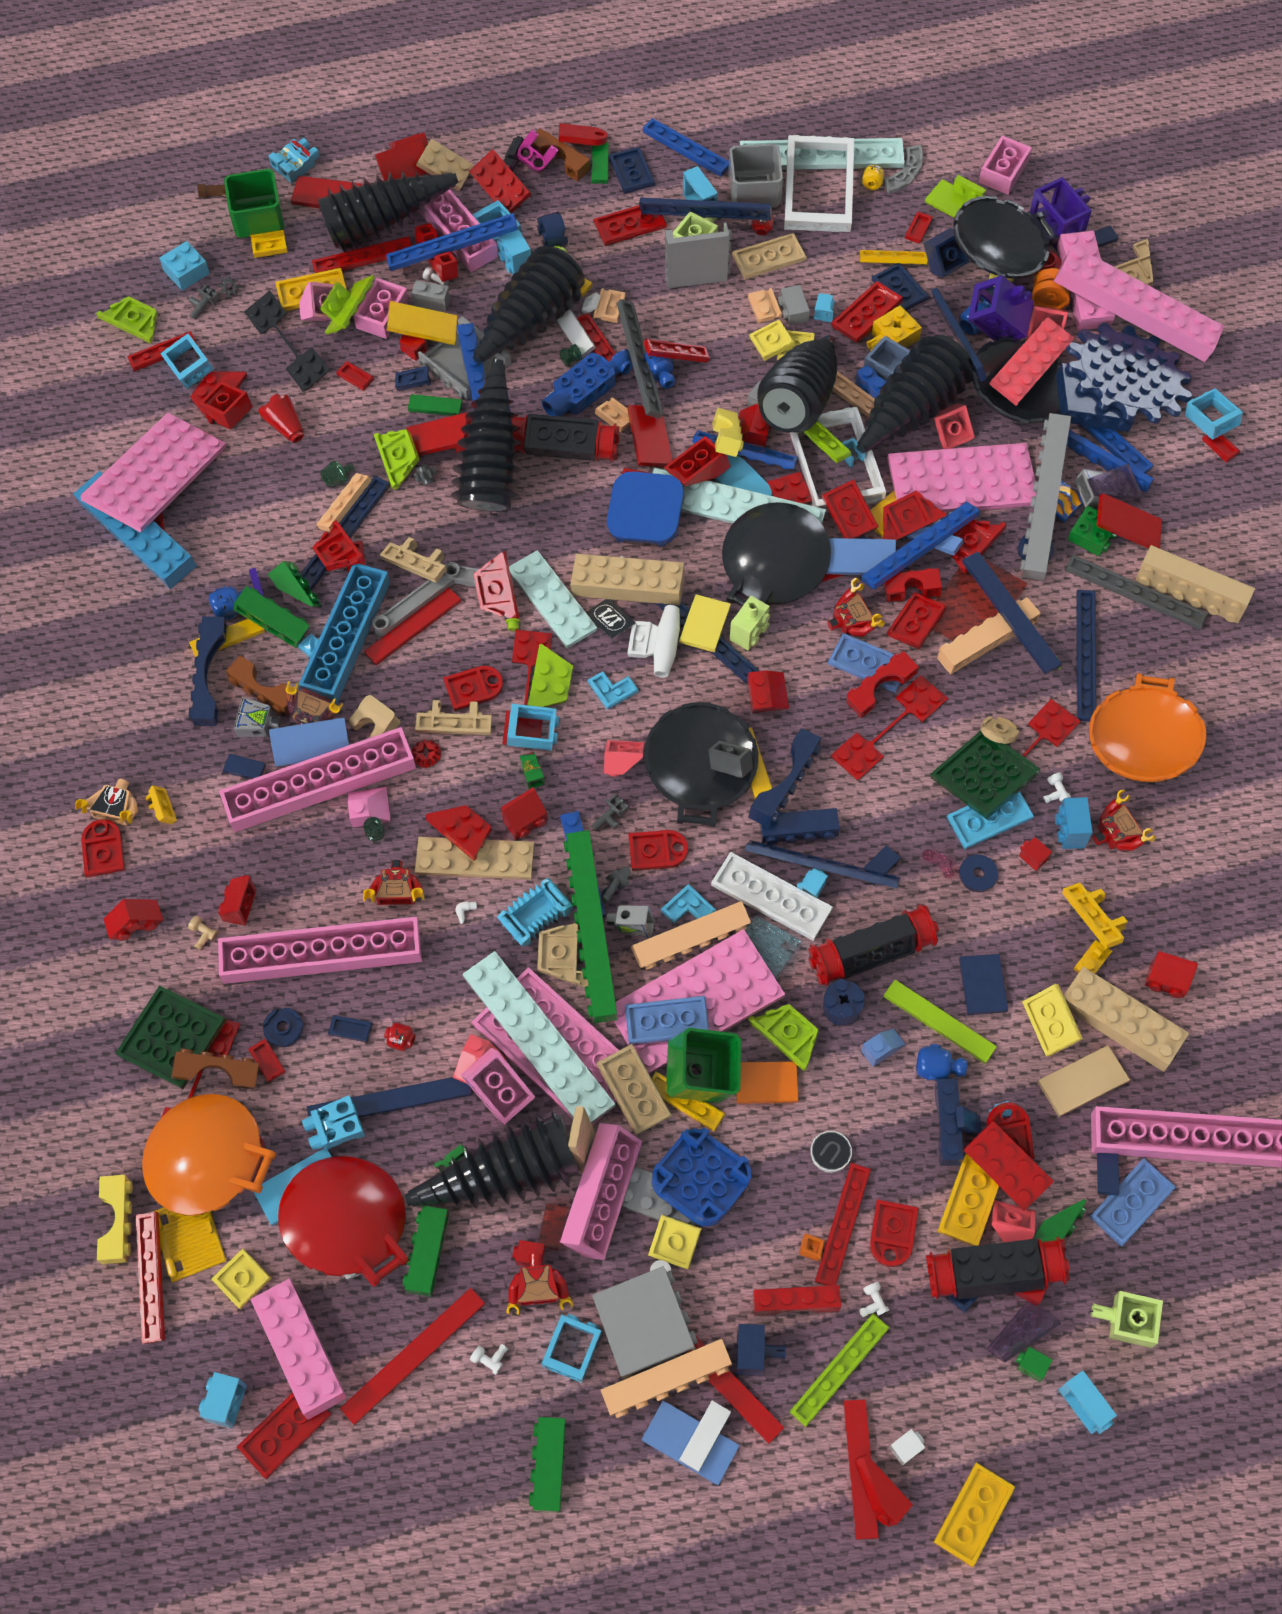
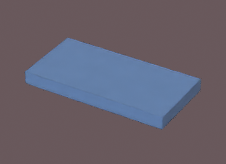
[826,538,896,575]
[828,633,900,693]
[269,717,349,767]
[625,996,709,1045]
[1089,1158,1176,1247]
[641,1401,740,1486]

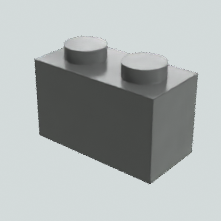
[709,740,753,778]

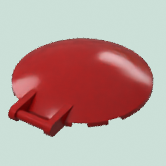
[278,1156,409,1287]

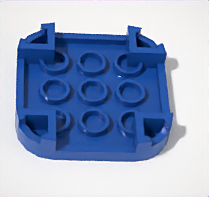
[607,472,685,547]
[651,1127,752,1226]

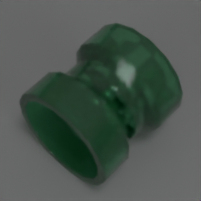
[559,344,582,367]
[363,817,385,842]

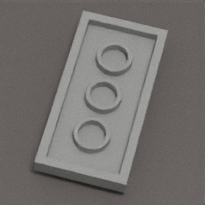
[621,1166,695,1226]

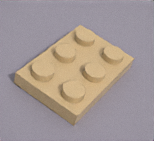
[416,139,474,191]

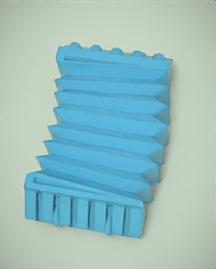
[497,878,574,946]

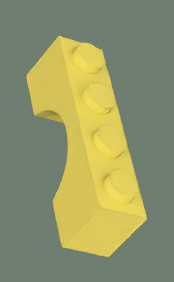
[712,408,744,457]
[97,1175,133,1264]

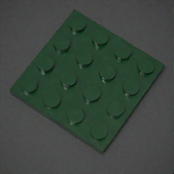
[930,730,1040,819]
[115,985,227,1090]

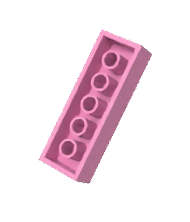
[418,190,498,273]
[1057,231,1115,331]
[560,1123,642,1260]
[250,1278,347,1420]

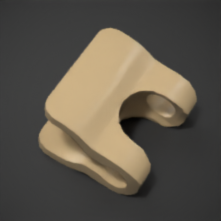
[349,695,400,738]

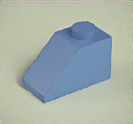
[861,1029,906,1067]

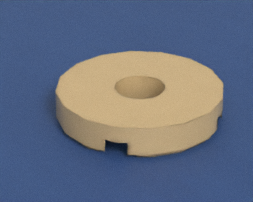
[981,716,1019,744]

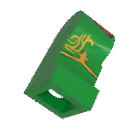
[519,752,545,790]

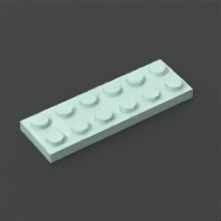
[509,550,597,648]

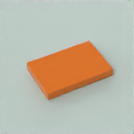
[736,1062,798,1104]

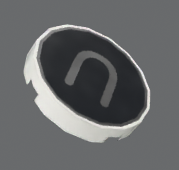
[811,1131,852,1173]

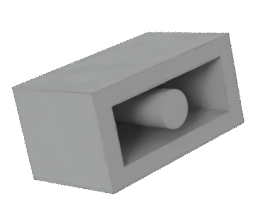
[411,280,450,312]
[778,285,810,325]

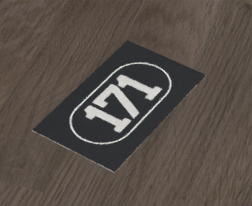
[586,599,636,639]

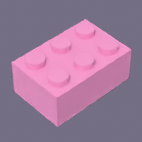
[978,136,1032,195]
[353,278,409,339]
[461,1048,535,1125]

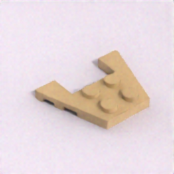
[1101,239,1153,286]
[537,923,588,988]

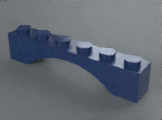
[189,616,228,726]
[748,728,822,828]

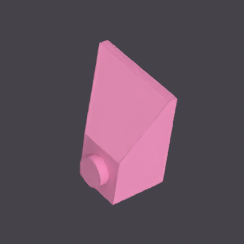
[299,282,334,321]
[348,787,391,827]

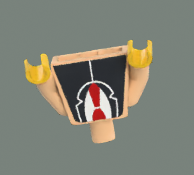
[75,779,138,826]

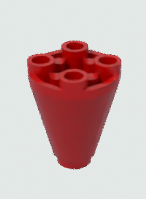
[258,393,304,443]

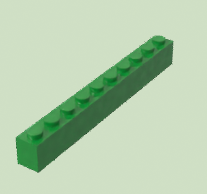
[563,830,618,1024]

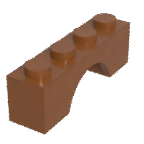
[531,128,590,182]
[226,655,298,716]
[171,1049,259,1089]

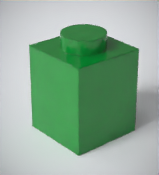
[1016,1347,1052,1382]

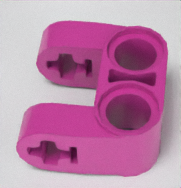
[517,129,558,173]

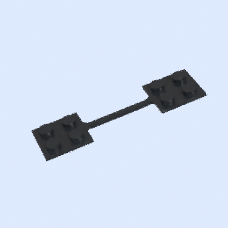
[244,290,330,392]

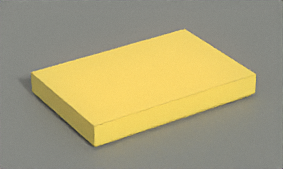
[679,594,731,653]
[1022,984,1083,1057]

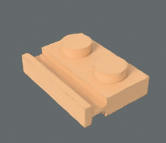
[593,288,625,323]
[748,288,782,323]
[595,397,630,433]

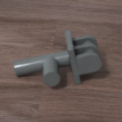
[189,285,221,319]
[591,793,630,831]
[601,866,631,903]

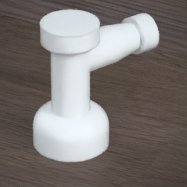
[423,266,449,286]
[1043,772,1071,804]
[859,1281,890,1317]
[470,1344,508,1375]

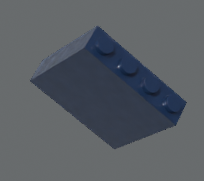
[1056,363,1135,432]

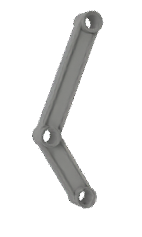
[372,562,514,638]

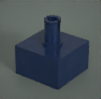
[923,228,970,277]
[736,1324,786,1376]

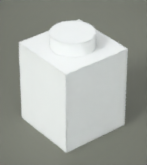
[889,1429,925,1466]

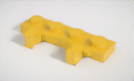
[1062,882,1128,949]

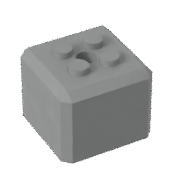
[728,144,783,207]

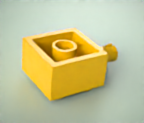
[867,305,922,351]

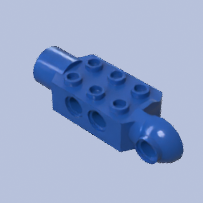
[541,349,633,417]

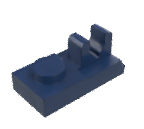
[395,366,431,391]

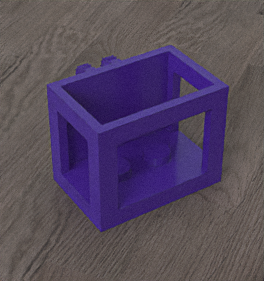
[1030,177,1092,250]
[968,275,1034,341]

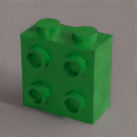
[1068,506,1117,557]

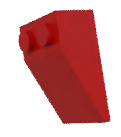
[664,436,731,487]

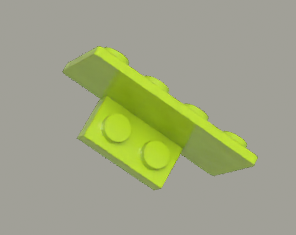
[925,175,986,218]
[319,275,375,335]

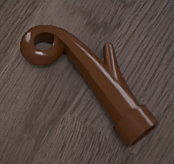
[197,184,227,198]

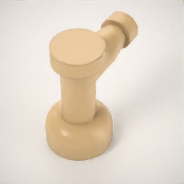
[188,915,219,951]

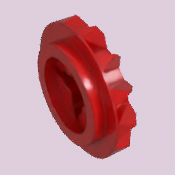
[411,739,441,768]

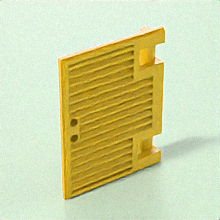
[153,1207,227,1283]

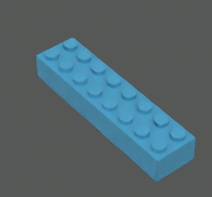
[73,471,197,589]
[299,564,390,705]

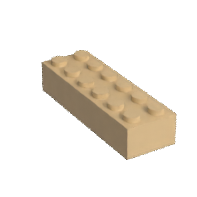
[1135,545,1255,623]
[570,554,685,605]
[1064,967,1189,1072]

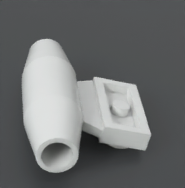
[627,605,680,678]

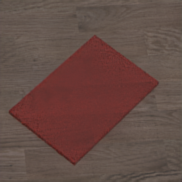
[933,559,1027,641]

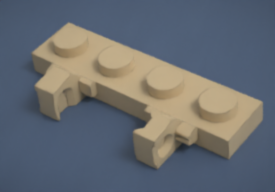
[380,537,447,583]
[415,700,492,735]

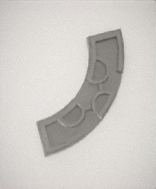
[883,145,923,194]

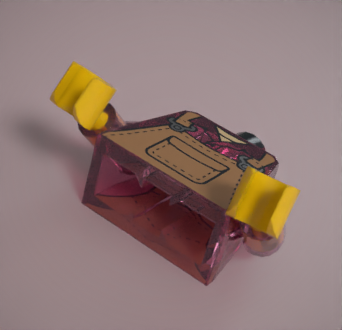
[286,681,343,725]

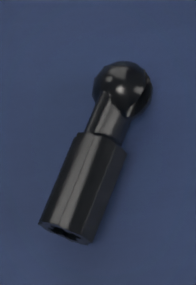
[504,136,525,173]

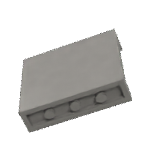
[665,223,732,289]
[418,316,511,401]
[592,1266,698,1380]

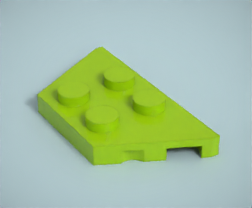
[96,296,158,344]
[374,429,420,490]
[528,644,573,708]
[748,1004,819,1072]

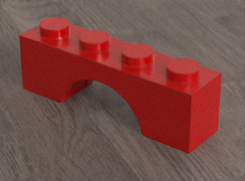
[415,223,458,282]
[846,651,919,718]
[753,1285,841,1316]

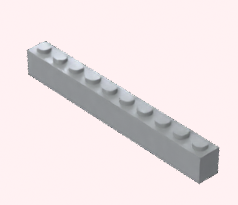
[1020,413,1071,581]

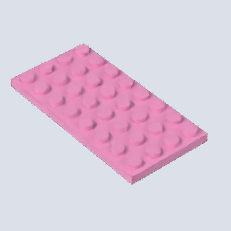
[81,413,226,532]
[887,443,1036,513]
[614,929,785,1074]
[471,967,619,1126]

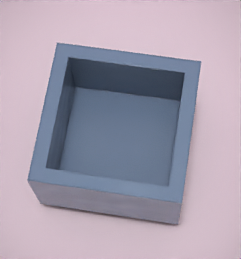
[864,336,910,381]

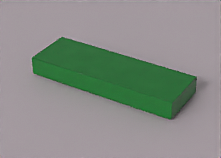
[591,142,609,184]
[408,394,462,416]

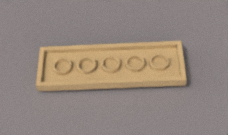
[415,837,534,880]

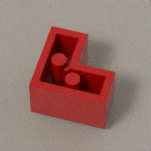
[103,899,163,941]

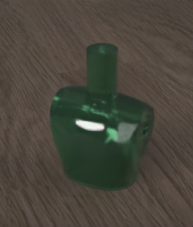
[320,461,354,487]

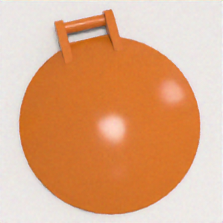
[1089,673,1206,782]
[142,1094,277,1216]

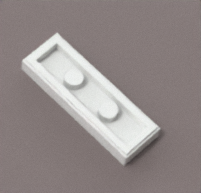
[557,309,596,358]
[679,1401,731,1472]

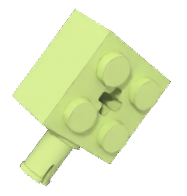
[673,212,718,238]
[730,596,770,651]
[1091,1291,1163,1348]

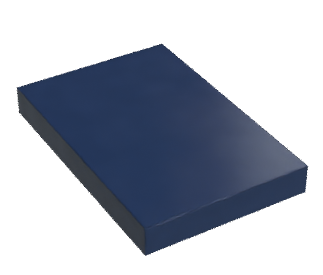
[609,147,655,194]
[872,263,929,311]
[959,954,1008,1015]

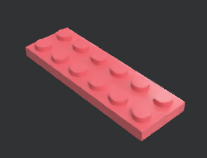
[989,317,1074,405]

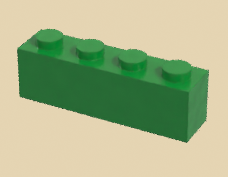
[233,586,310,648]
[403,1205,449,1297]
[529,1417,566,1513]

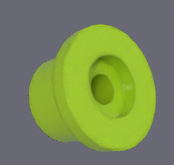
[506,618,521,631]

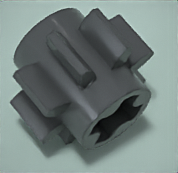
[218,275,240,297]
[414,464,437,485]

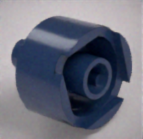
[537,211,568,247]
[823,979,865,1026]

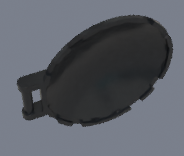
[953,196,1059,279]
[972,332,1061,424]
[722,502,831,607]
[644,702,758,827]

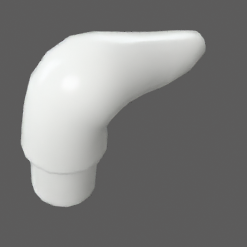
[455,901,477,924]

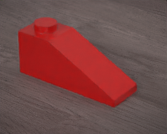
[855,1454,913,1527]

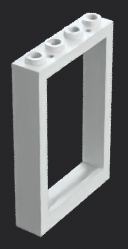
[784,135,854,232]
[790,407,886,513]

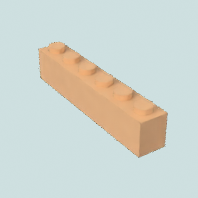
[937,597,1041,675]
[631,901,751,970]
[601,1339,732,1418]

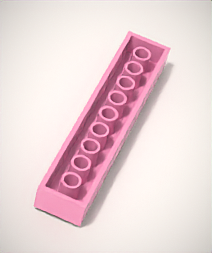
[1054,245,1224,362]
[219,727,416,833]
[218,917,422,984]
[1091,1106,1282,1168]

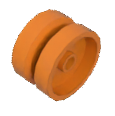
[1032,268,1070,310]

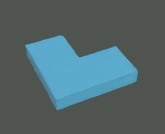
[587,672,639,710]
[661,884,716,924]

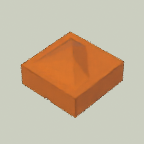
[799,1233,825,1262]

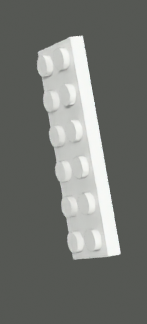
[711,852,833,941]

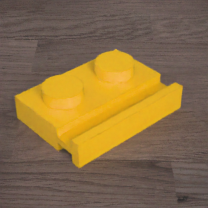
[251,230,287,258]

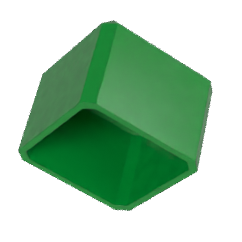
[224,169,285,238]
[666,1028,741,1103]

